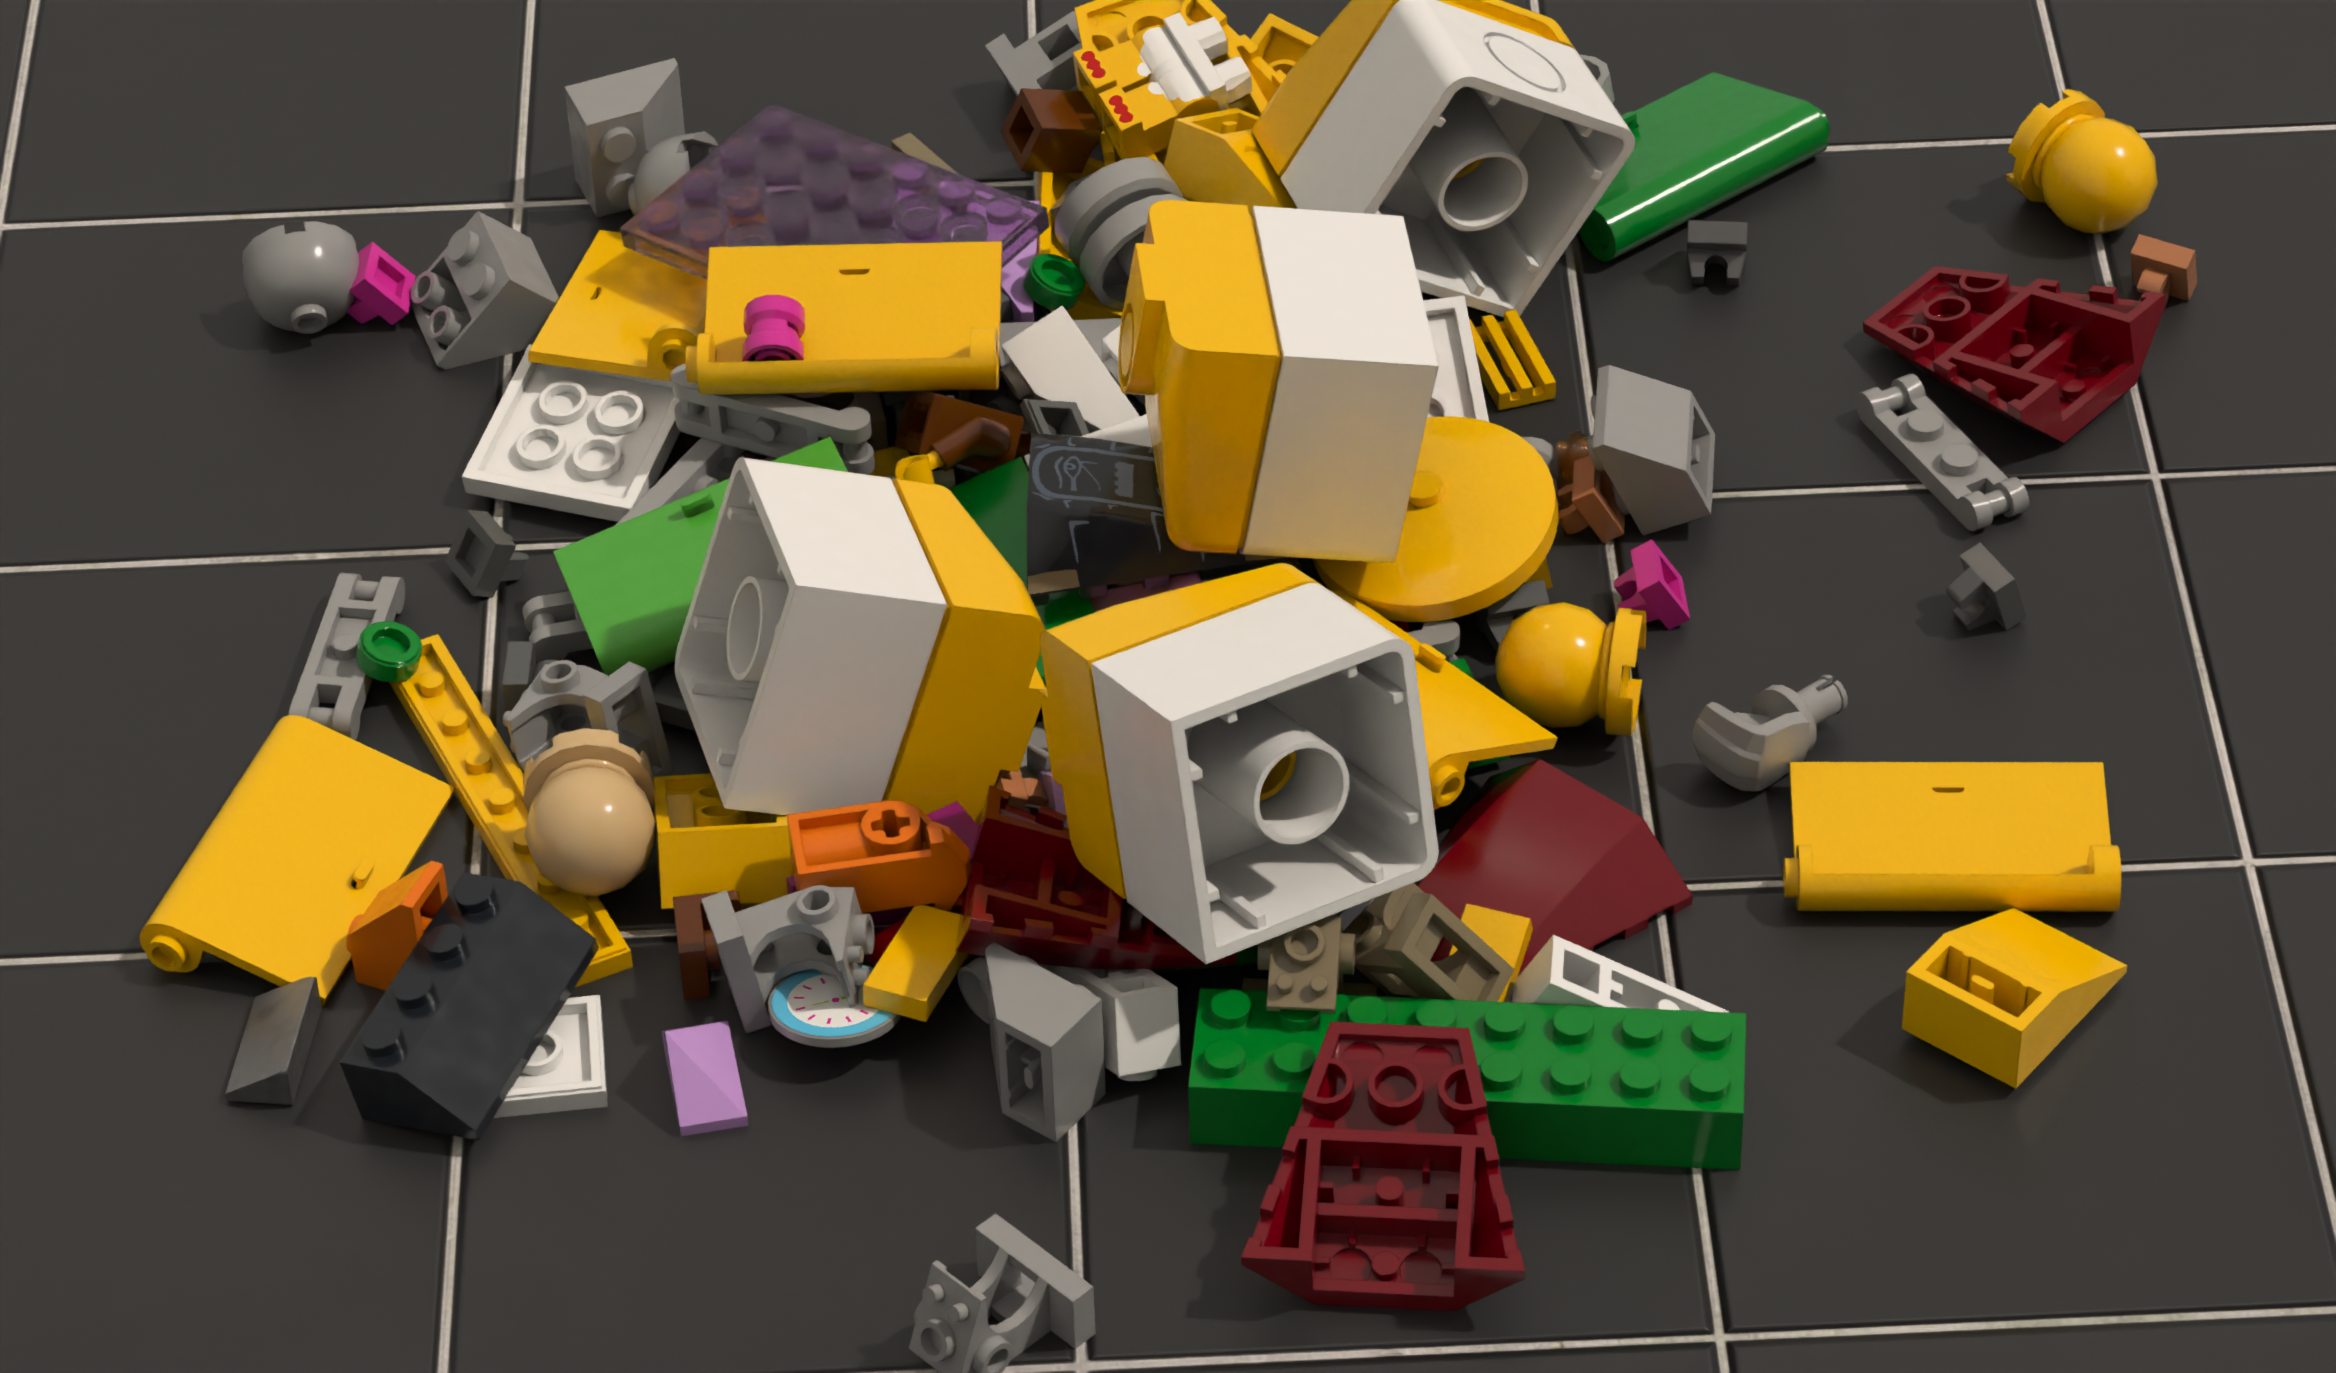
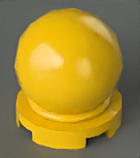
[2006,89,2158,234]
[1495,602,1646,736]

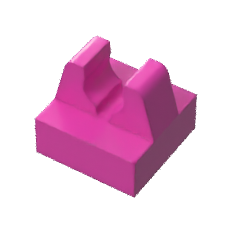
[347,242,416,325]
[1614,539,1690,630]

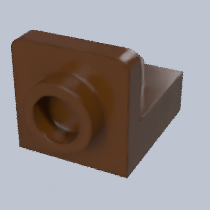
[673,890,741,1000]

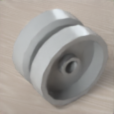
[1055,157,1187,309]

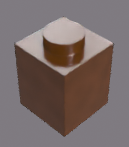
[1000,88,1103,173]

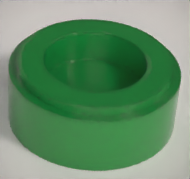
[1022,254,1085,310]
[356,621,422,682]

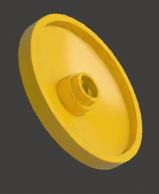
[1312,416,1559,622]

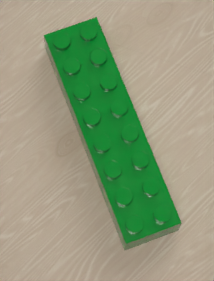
[1188,988,1746,1170]

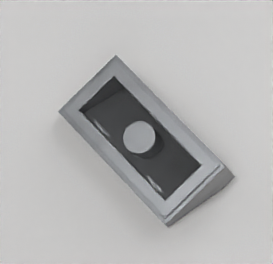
[225,976,322,1105]

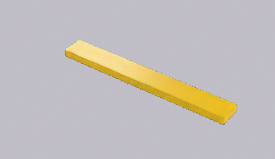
[389,634,633,988]

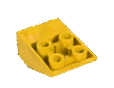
[1164,108,1298,214]
[1902,908,2127,1089]

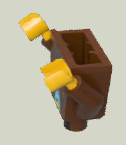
[869,391,1031,484]

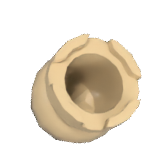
[523,728,657,897]

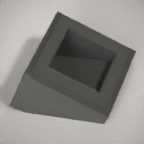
[1020,399,1089,437]

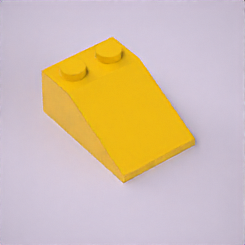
[653,773,793,910]

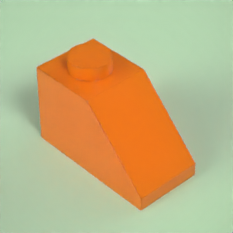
[346,861,448,991]

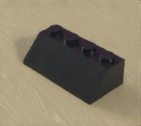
[339,872,599,1140]

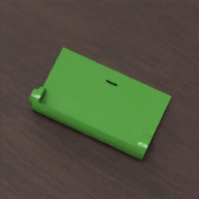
[553,436,848,676]

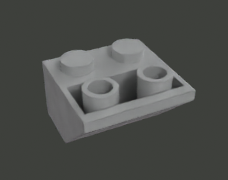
[410,211,559,370]
[1587,365,1715,536]
[985,942,1106,1142]

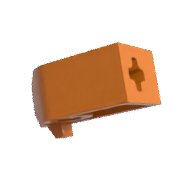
[787,801,971,914]

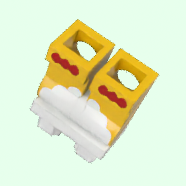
[1073,12,1252,160]

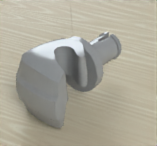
[1692,675,1848,791]

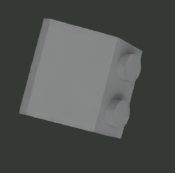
[564,58,685,218]

